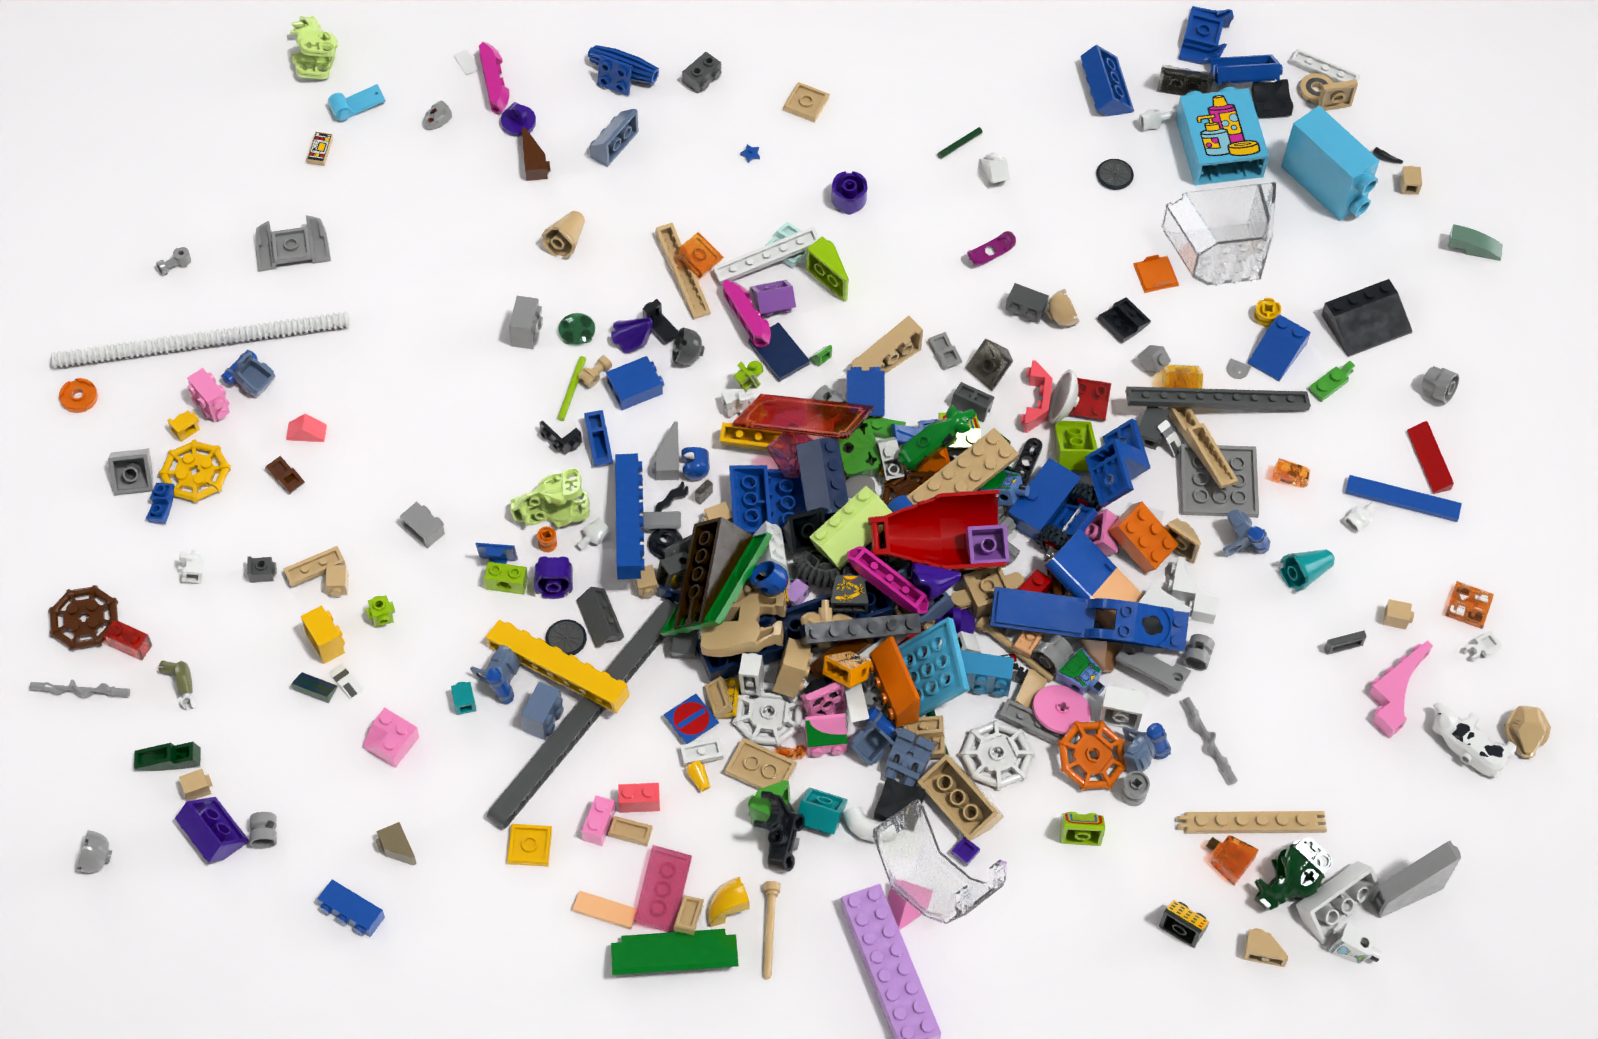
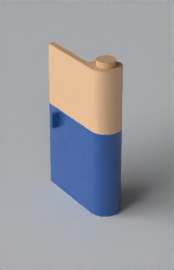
[1044,528,1144,630]

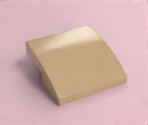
[904,715,946,759]

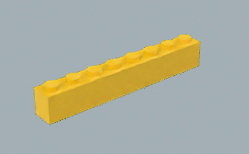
[485,620,630,714]

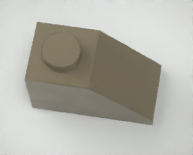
[375,822,417,865]

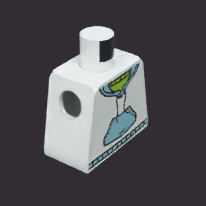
[1328,922,1382,964]

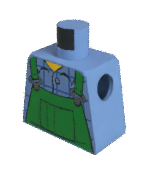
[980,470,1030,505]
[1055,648,1105,696]

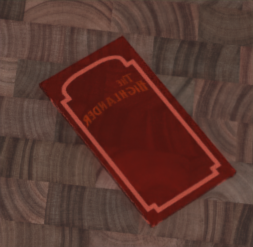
[732,394,874,439]

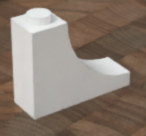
[1138,584,1192,626]

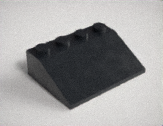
[1321,279,1413,357]

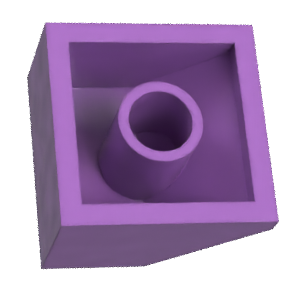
[751,280,796,316]
[965,524,1010,564]

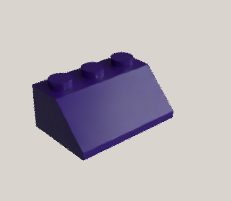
[175,797,249,863]

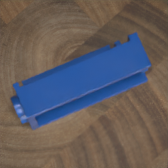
[1210,54,1283,84]

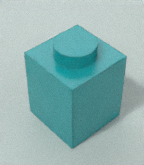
[451,682,477,715]

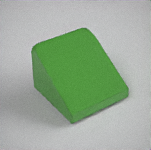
[810,345,832,366]

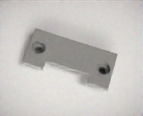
[1115,644,1191,693]

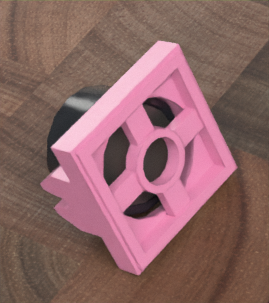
[800,678,847,717]

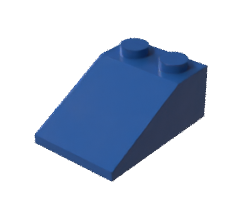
[1247,314,1311,382]

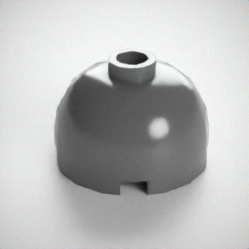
[672,327,705,365]

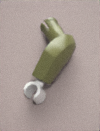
[158,660,196,710]

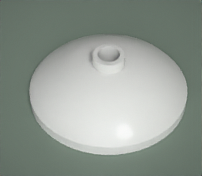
[1048,369,1079,424]

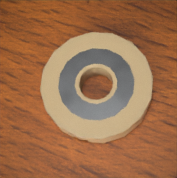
[1299,73,1333,104]

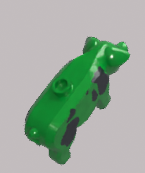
[898,405,976,471]

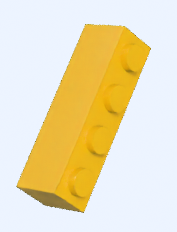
[720,422,799,454]

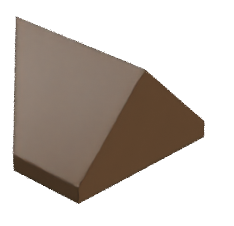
[1080,639,1124,673]

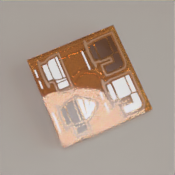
[1445,581,1494,629]

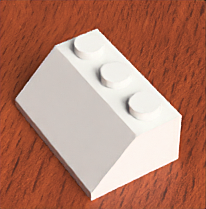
[754,521,791,589]

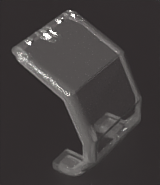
[872,799,1007,924]

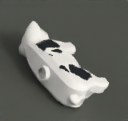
[1432,702,1516,777]

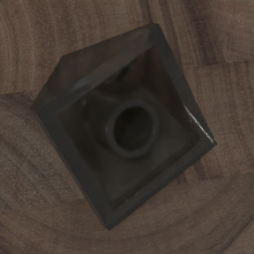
[965,339,1013,391]

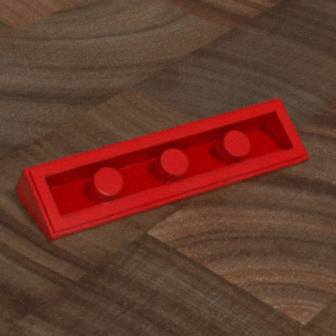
[1407,421,1454,494]

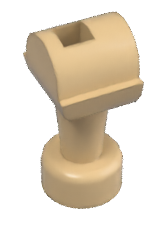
[578,355,612,388]

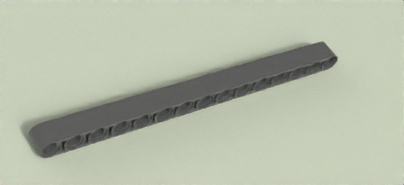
[487,599,677,829]

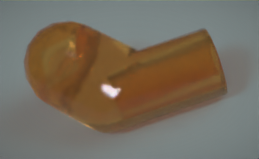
[776,745,807,759]

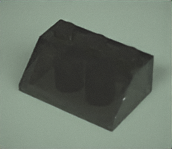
[1157,65,1214,96]

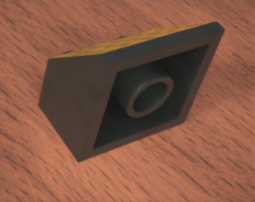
[1159,900,1210,948]

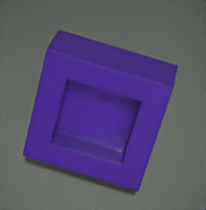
[951,836,980,866]

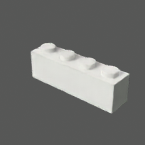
[1296,861,1379,945]

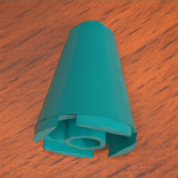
[1280,549,1335,592]

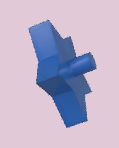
[740,144,760,163]

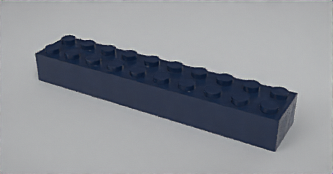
[696,580,894,682]

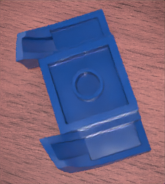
[1178,6,1234,65]

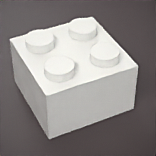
[1099,685,1146,731]

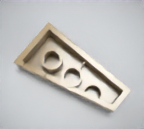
[850,315,923,374]

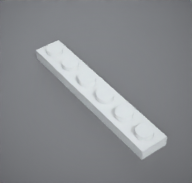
[713,226,819,285]

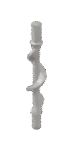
[30,679,130,697]
[1183,697,1238,784]

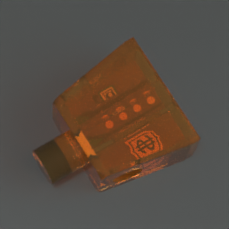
[1206,835,1259,886]

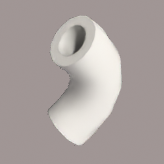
[842,806,894,843]

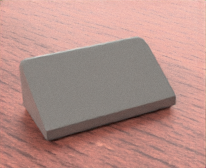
[643,511,681,529]

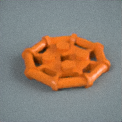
[1057,720,1127,791]

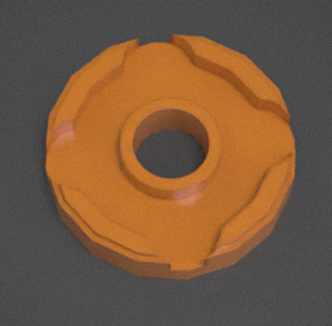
[59,378,98,413]

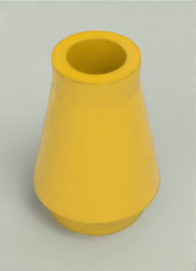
[686,760,711,792]

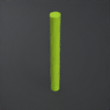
[557,356,586,421]

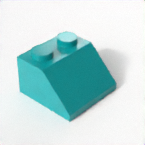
[798,787,848,835]

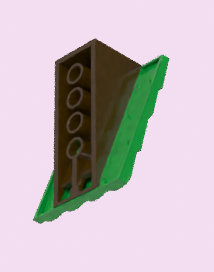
[660,517,772,636]

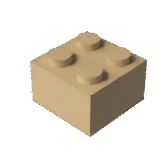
[773,638,813,698]

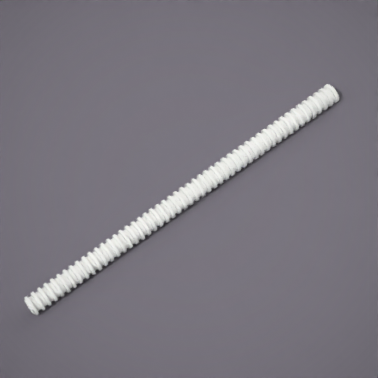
[51,311,350,368]

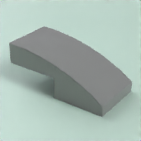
[928,332,962,369]

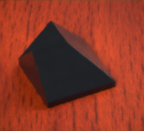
[782,507,825,554]

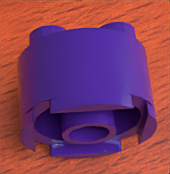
[831,171,868,215]
[534,556,573,599]

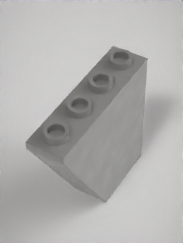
[1369,840,1461,918]

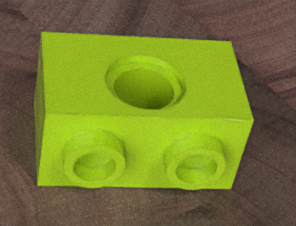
[484,562,528,595]

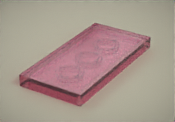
[633,845,692,932]

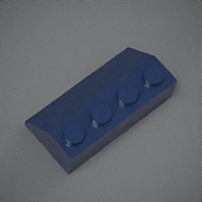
[795,437,848,518]

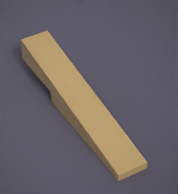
[655,222,711,320]
[1167,407,1238,489]

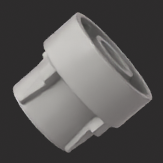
[1422,366,1460,403]
[1032,634,1074,675]

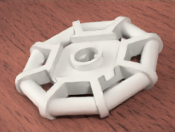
[732,682,804,747]
[959,720,1035,790]

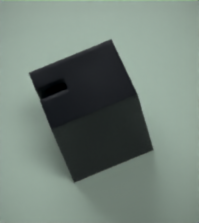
[1014,666,1029,685]

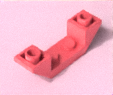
[1020,360,1053,433]

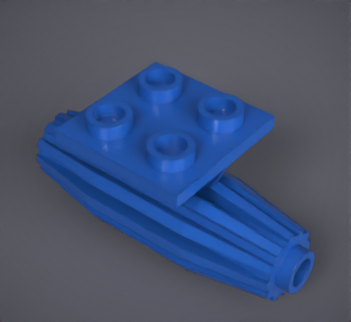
[588,45,659,96]

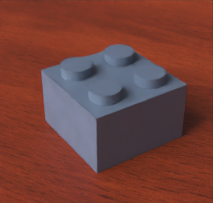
[521,682,564,740]

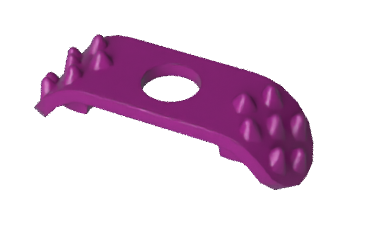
[967,231,1016,266]

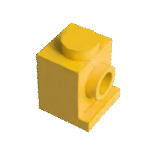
[167,410,200,442]

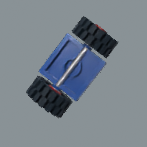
[1036,482,1103,552]

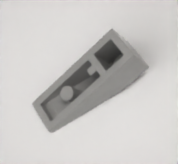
[652,421,679,480]

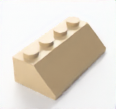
[917,754,1004,841]

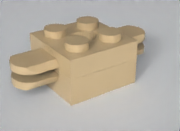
[951,568,1024,618]

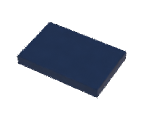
[748,322,810,382]

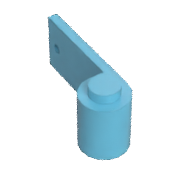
[328,84,386,120]

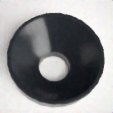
[649,529,683,560]

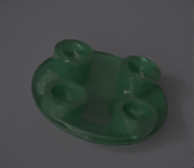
[558,313,595,344]

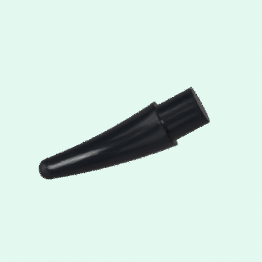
[1373,147,1403,164]

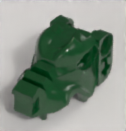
[1254,837,1333,911]

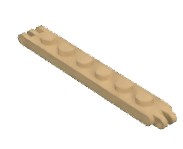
[1176,811,1327,834]

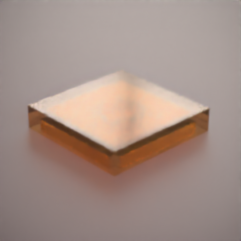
[674,232,724,279]

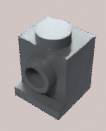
[247,556,277,583]

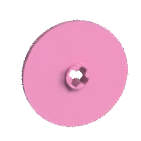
[1032,685,1091,734]

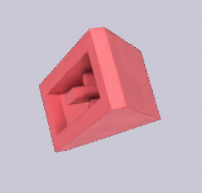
[286,414,327,442]

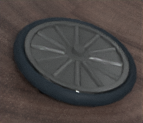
[1096,159,1134,190]
[545,619,587,655]

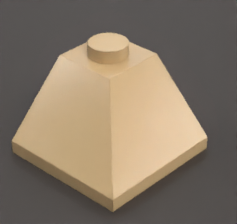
[1166,518,1201,564]

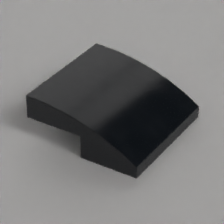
[1097,297,1151,343]

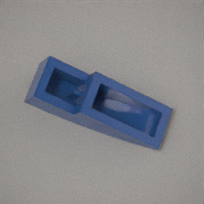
[584,410,613,467]

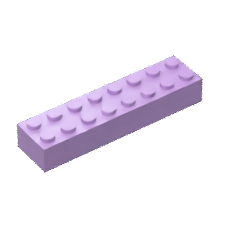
[841,884,941,1039]

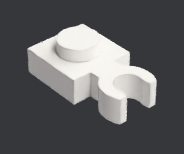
[1465,630,1503,661]

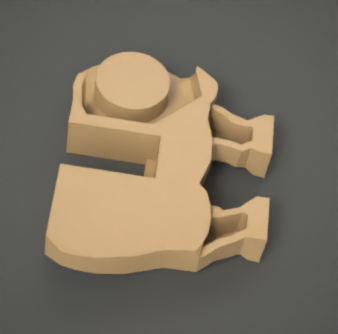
[700,580,786,657]

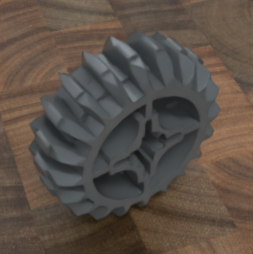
[796,548,847,589]

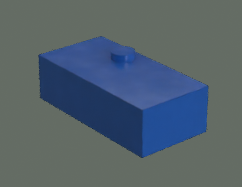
[1007,458,1081,542]

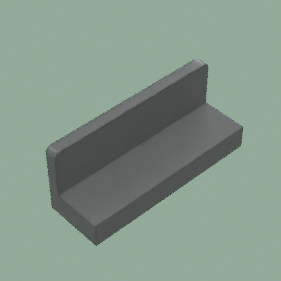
[577,587,624,648]

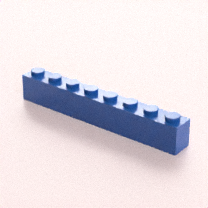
[615,453,645,580]

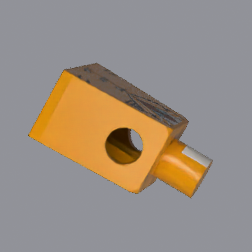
[823,651,872,688]

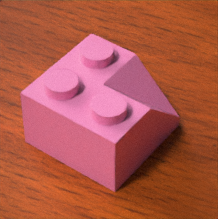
[363,707,419,768]

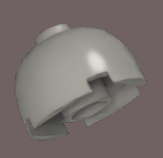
[77,830,112,873]

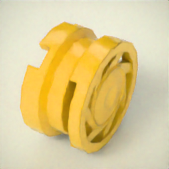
[1254,298,1282,327]

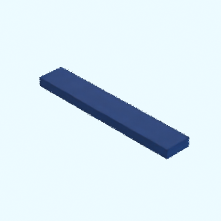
[1345,475,1462,522]

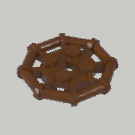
[881,469,935,505]
[48,585,120,651]

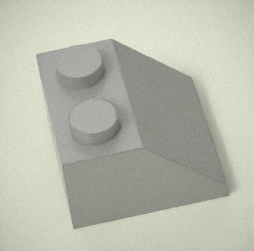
[108,448,153,495]

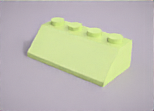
[809,486,892,570]

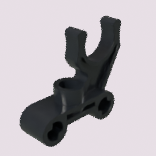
[753,791,805,872]

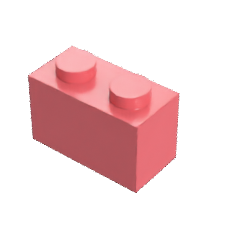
[618,783,660,813]

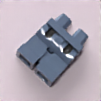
[884,727,938,787]

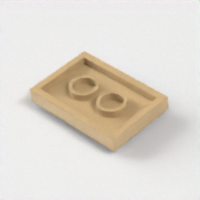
[725,738,797,789]

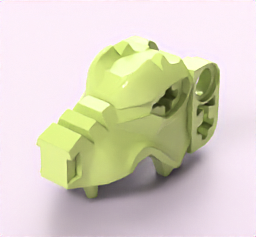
[290,16,338,79]
[510,469,590,528]

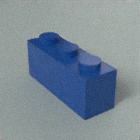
[317,879,385,937]

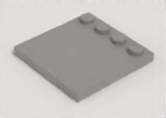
[1180,444,1259,518]

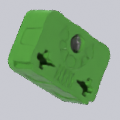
[834,417,882,479]

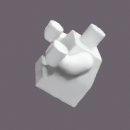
[722,389,755,420]
[177,549,204,584]

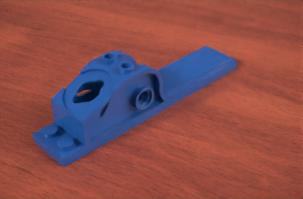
[990,587,1189,652]

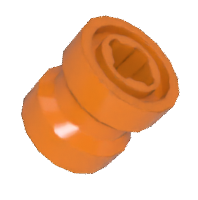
[537,526,557,552]

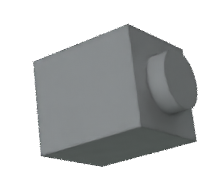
[1138,345,1171,372]

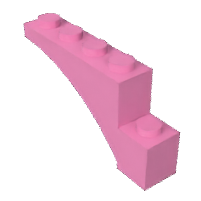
[1369,640,1433,739]

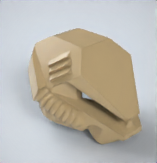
[1504,705,1551,758]

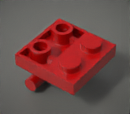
[1068,378,1112,420]

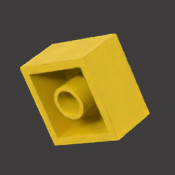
[300,605,345,664]

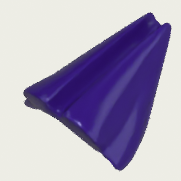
[611,318,653,353]
[911,563,961,600]

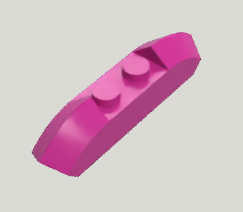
[479,42,509,114]
[722,280,771,348]
[847,546,930,614]

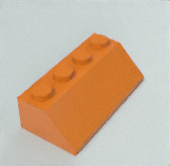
[869,636,920,727]

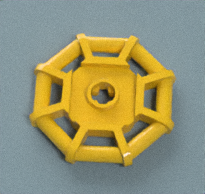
[158,439,231,503]

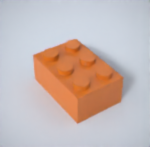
[1108,501,1179,573]

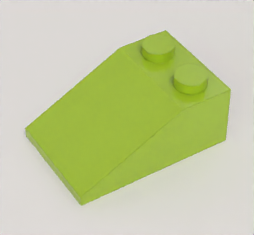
[806,236,849,301]
[1054,421,1098,472]

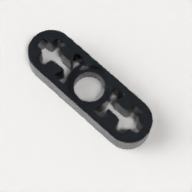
[1014,438,1042,485]

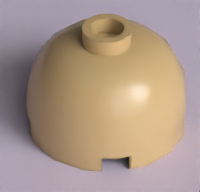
[1046,288,1080,326]

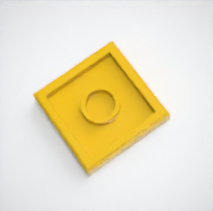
[507,824,552,867]

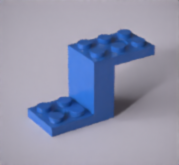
[1085,419,1151,507]

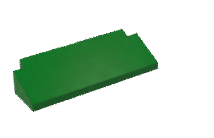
[611,929,739,975]

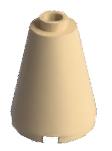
[541,211,585,258]

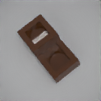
[265,455,305,494]

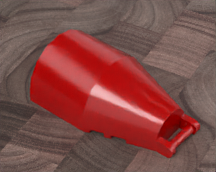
[868,490,1006,571]

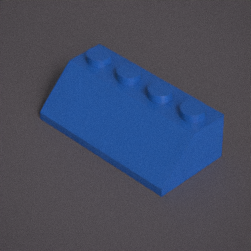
[1081,44,1134,116]

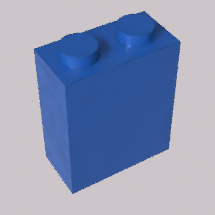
[606,356,664,410]
[846,367,885,416]

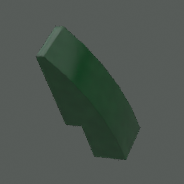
[134,741,201,771]

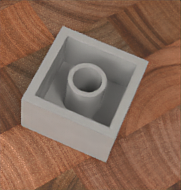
[509,295,543,349]

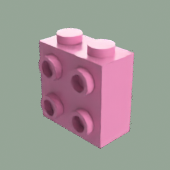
[187,368,230,422]

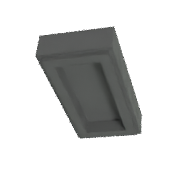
[1324,630,1367,655]

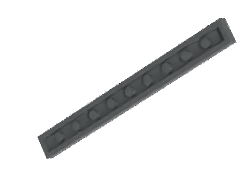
[1125,386,1311,411]

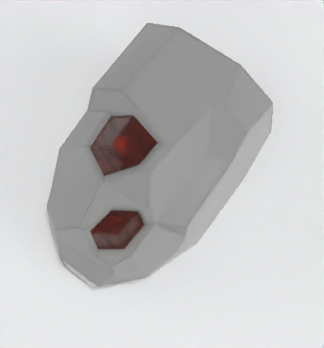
[424,100,452,130]

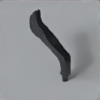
[655,481,689,512]

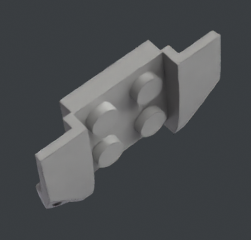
[255,215,331,272]

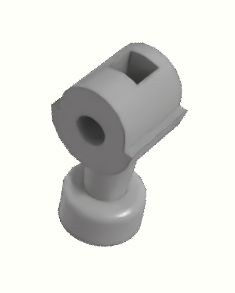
[156,247,191,275]

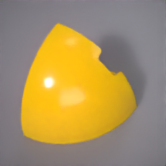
[708,877,750,927]

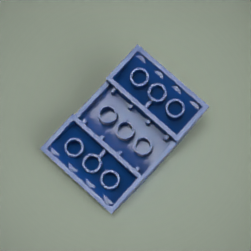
[729,465,830,543]

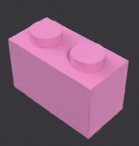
[582,795,616,846]

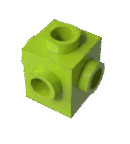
[366,595,395,628]

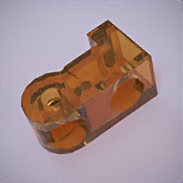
[1271,458,1310,488]

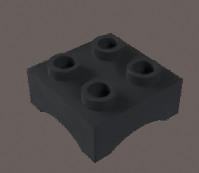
[1251,79,1294,118]
[874,777,925,831]

